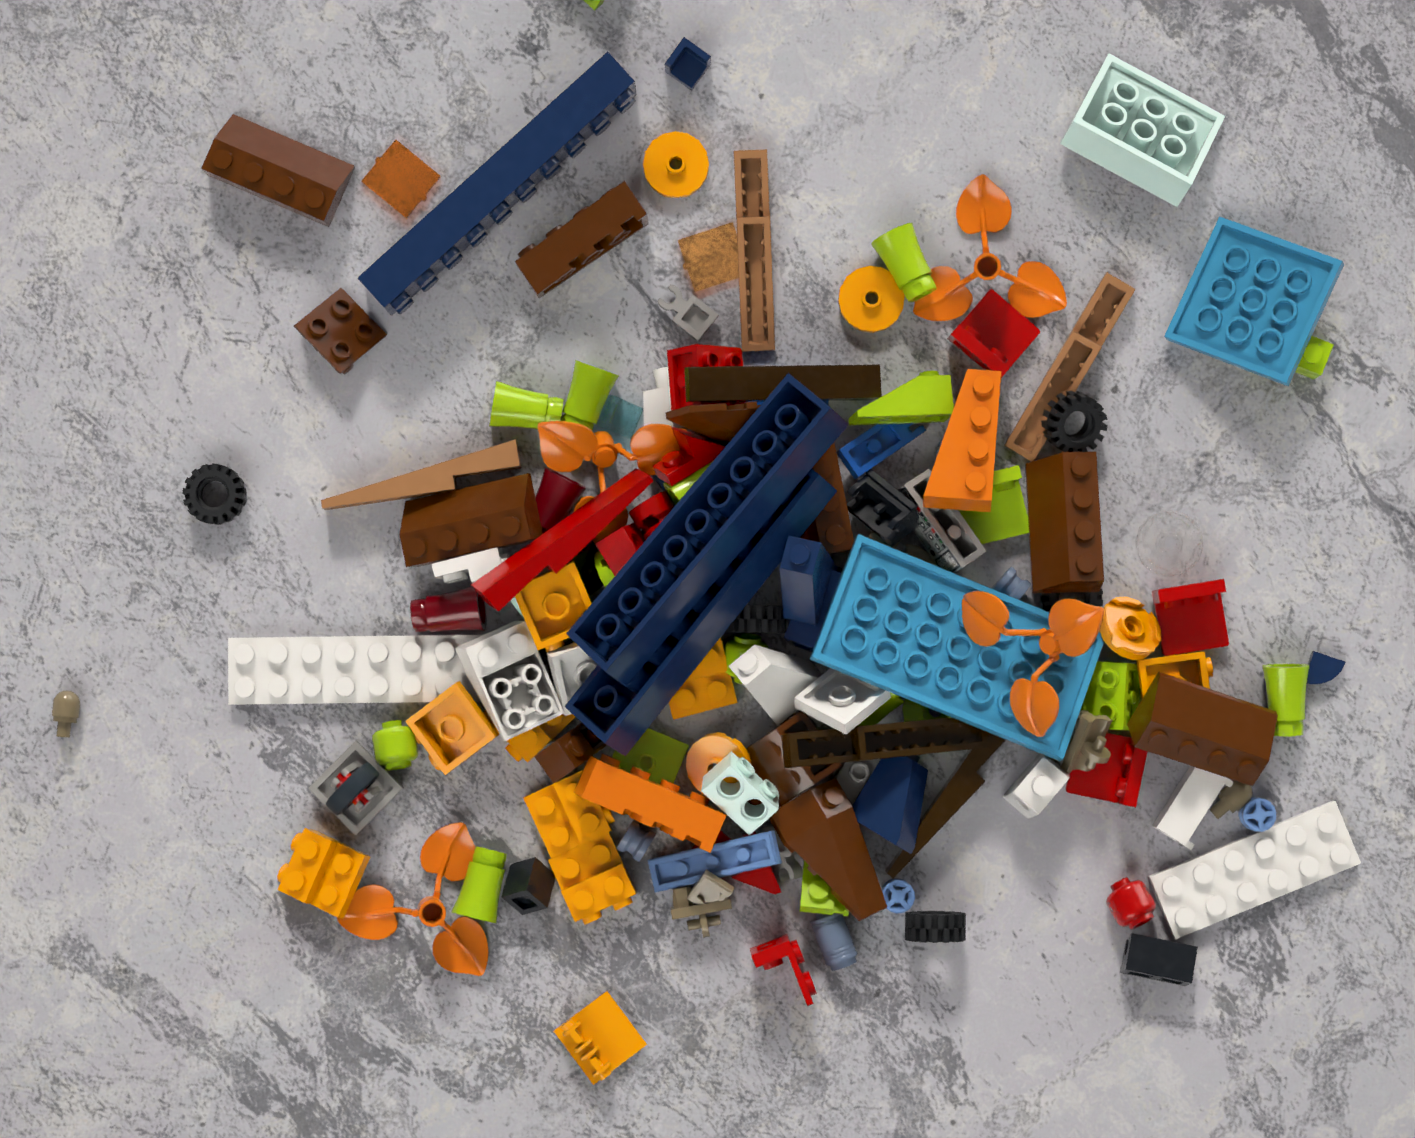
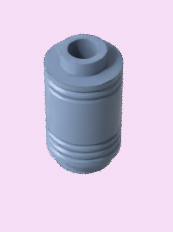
[810,913,858,971]

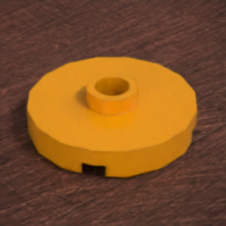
[643,131,709,198]
[838,266,905,333]
[1099,597,1161,660]
[685,732,752,796]

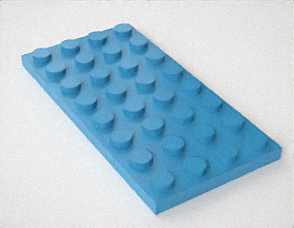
[810,534,1104,761]

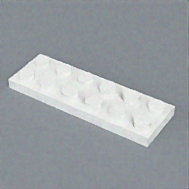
[1148,801,1361,939]

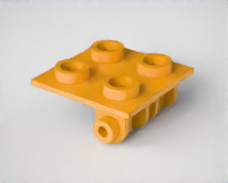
[554,991,647,1085]

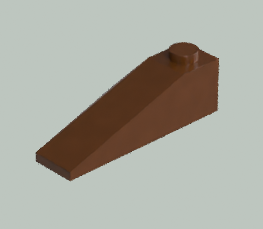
[665,401,761,445]
[769,778,887,921]

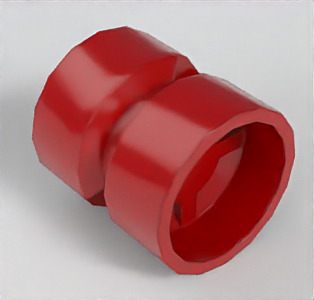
[628,491,675,541]

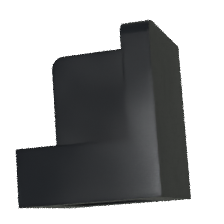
[501,857,556,915]

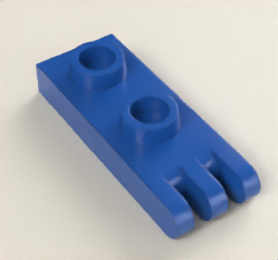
[837,423,927,479]

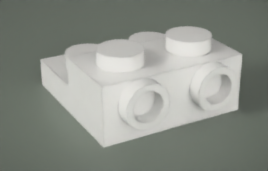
[432,547,510,584]

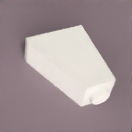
[729,645,822,726]

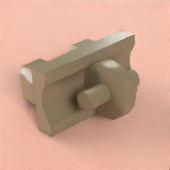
[1060,710,1112,773]
[670,886,732,938]

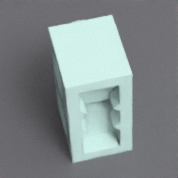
[701,751,779,835]

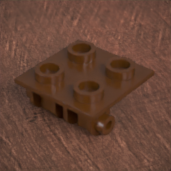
[294,288,387,375]

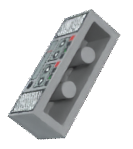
[898,469,986,573]

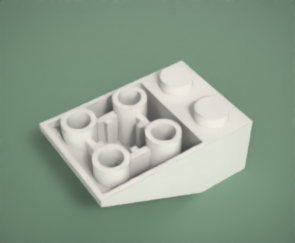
[455,621,564,741]

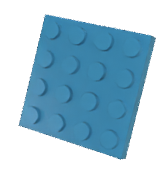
[1164,216,1344,387]

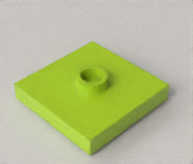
[612,728,689,784]

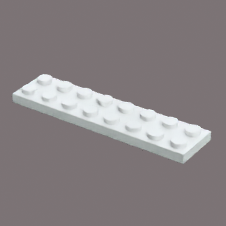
[228,635,482,705]

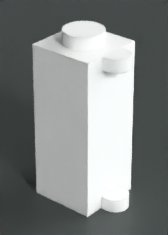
[1152,766,1234,850]

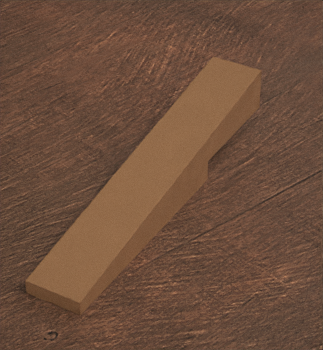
[733,149,775,352]
[1004,272,1136,462]
[321,439,522,510]

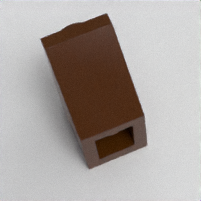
[534,723,607,783]

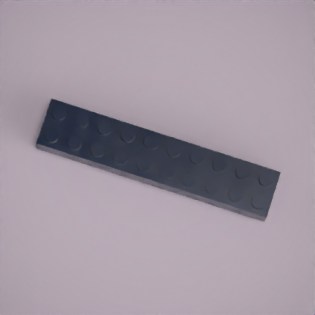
[358,52,637,316]
[566,373,849,686]
[564,469,837,756]

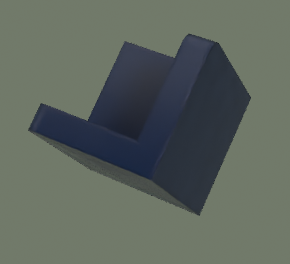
[664,37,711,91]

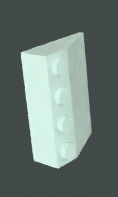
[1060,54,1225,207]

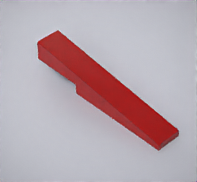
[471,468,654,612]

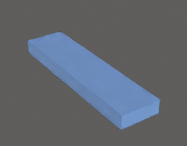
[648,830,782,892]

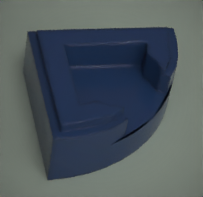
[1307,651,1346,684]

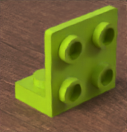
[958,465,1029,544]
[1081,661,1141,730]

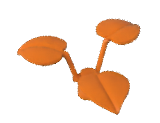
[913,174,1067,321]
[538,421,687,545]
[962,591,1104,737]
[337,822,488,976]

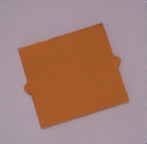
[361,140,441,219]
[678,222,750,292]

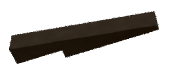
[684,364,882,402]
[781,717,990,768]
[885,732,1006,879]

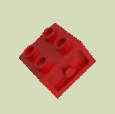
[947,289,1040,378]
[667,344,745,411]
[1152,579,1229,656]
[1065,733,1148,808]
[750,934,817,1006]

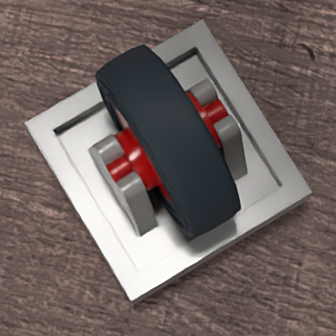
[308,740,404,836]

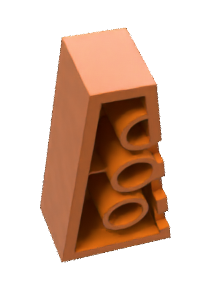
[923,369,1001,512]
[574,753,727,853]

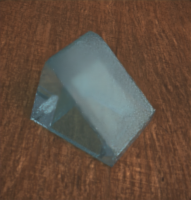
[595,395,643,439]

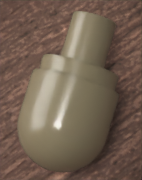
[52,690,80,738]
[1209,780,1253,819]

